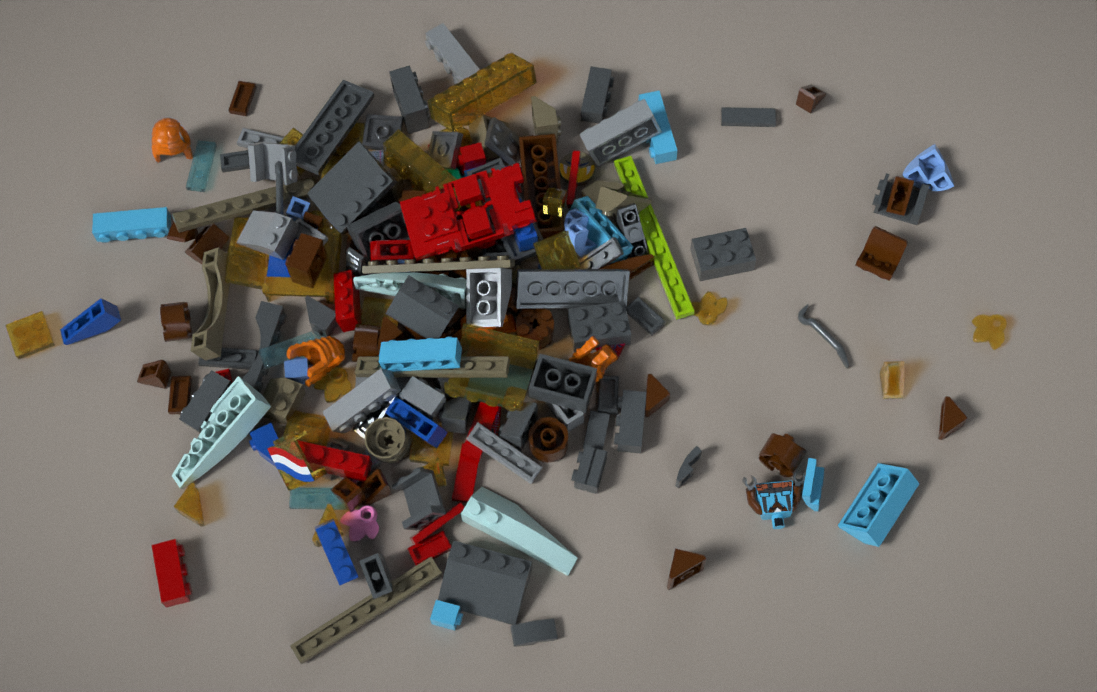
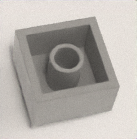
[399,376,446,425]

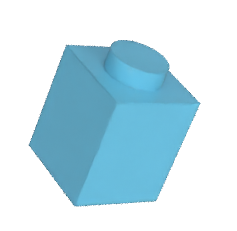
[430,600,463,631]

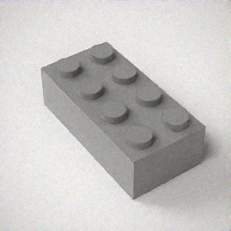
[580,99,662,167]

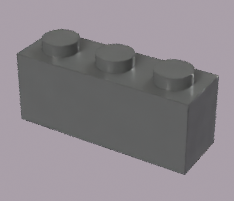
[581,66,614,123]
[179,370,232,433]
[614,390,647,454]

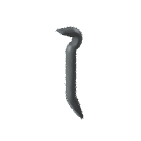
[275,161,283,215]
[798,304,849,369]

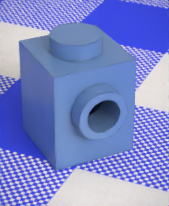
[286,196,311,221]
[284,357,313,384]

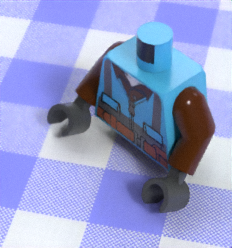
[742,471,805,529]

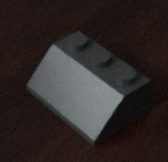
[347,202,410,264]
[386,275,459,339]

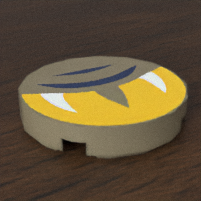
[559,152,595,186]

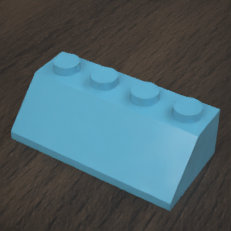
[838,463,920,547]

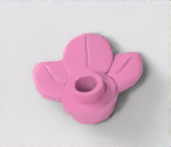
[340,505,379,542]

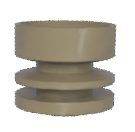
[364,417,412,463]

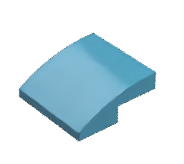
[802,458,825,512]

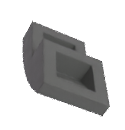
[675,446,702,488]
[510,618,558,647]

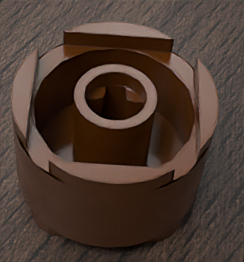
[160,302,193,342]
[516,308,554,350]
[352,324,381,362]
[529,417,568,462]
[759,433,807,477]

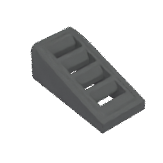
[346,247,368,277]

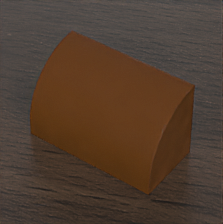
[185,223,230,264]

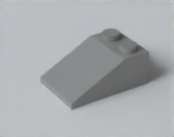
[236,210,300,260]
[466,268,512,328]

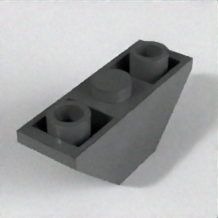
[617,203,649,258]

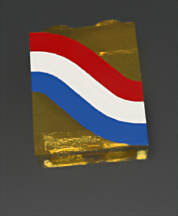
[267,430,327,491]

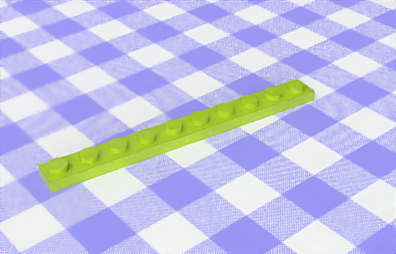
[614,156,695,320]

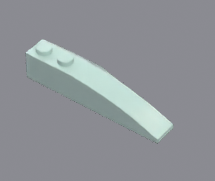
[353,272,466,309]
[172,376,271,489]
[461,487,578,576]

